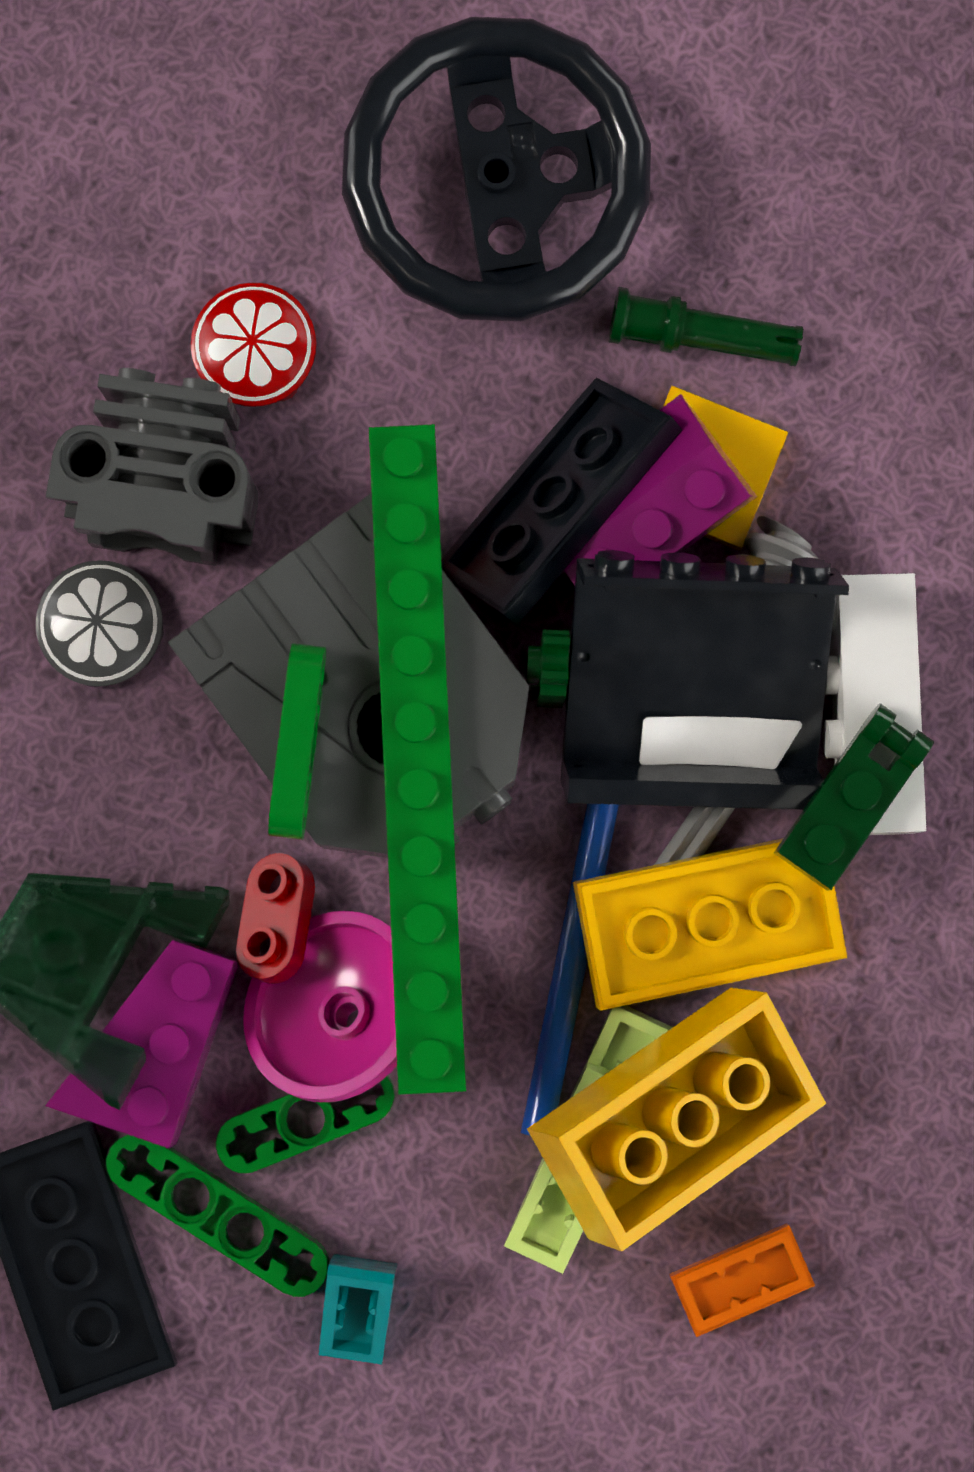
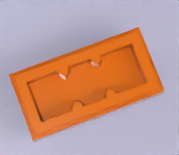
[669,1223,815,1337]

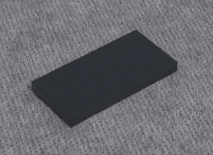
[441,377,682,626]
[0,1121,178,1411]

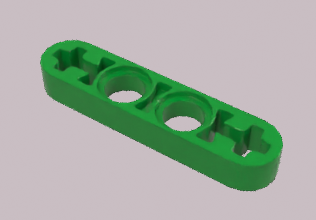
[106,1135,329,1297]

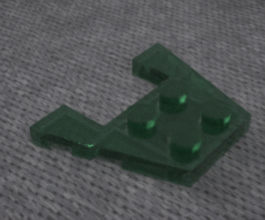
[0,873,230,1110]

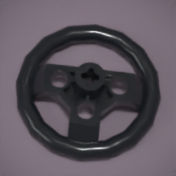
[342,17,651,322]

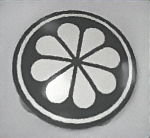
[36,560,164,687]

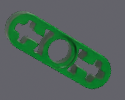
[268,643,326,840]
[216,1075,395,1174]

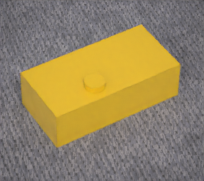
[527,987,826,1252]

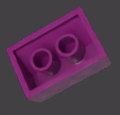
[564,394,757,585]

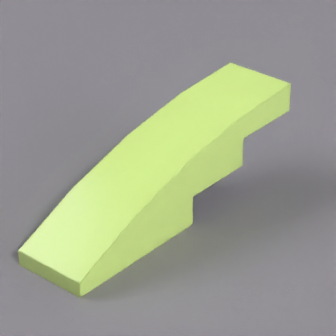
[504,1005,673,1274]

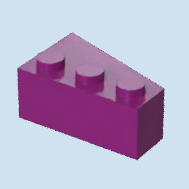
[45,940,239,1148]

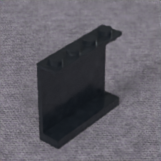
[560,550,849,810]

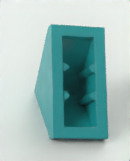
[318,1254,397,1365]

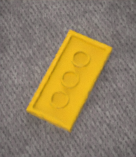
[573,838,847,1011]

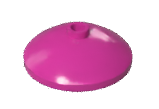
[243,911,397,1102]

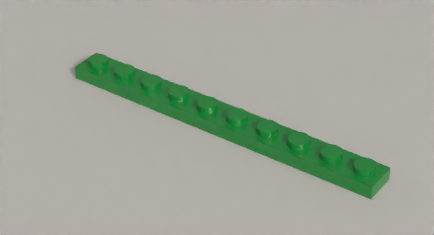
[369,424,466,1095]

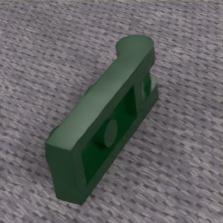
[774,703,934,891]

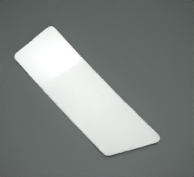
[639,716,802,769]

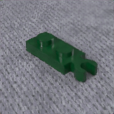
[526,630,570,708]

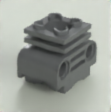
[46,368,258,566]

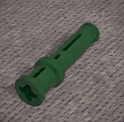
[609,287,804,367]

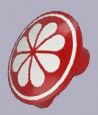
[191,283,316,407]

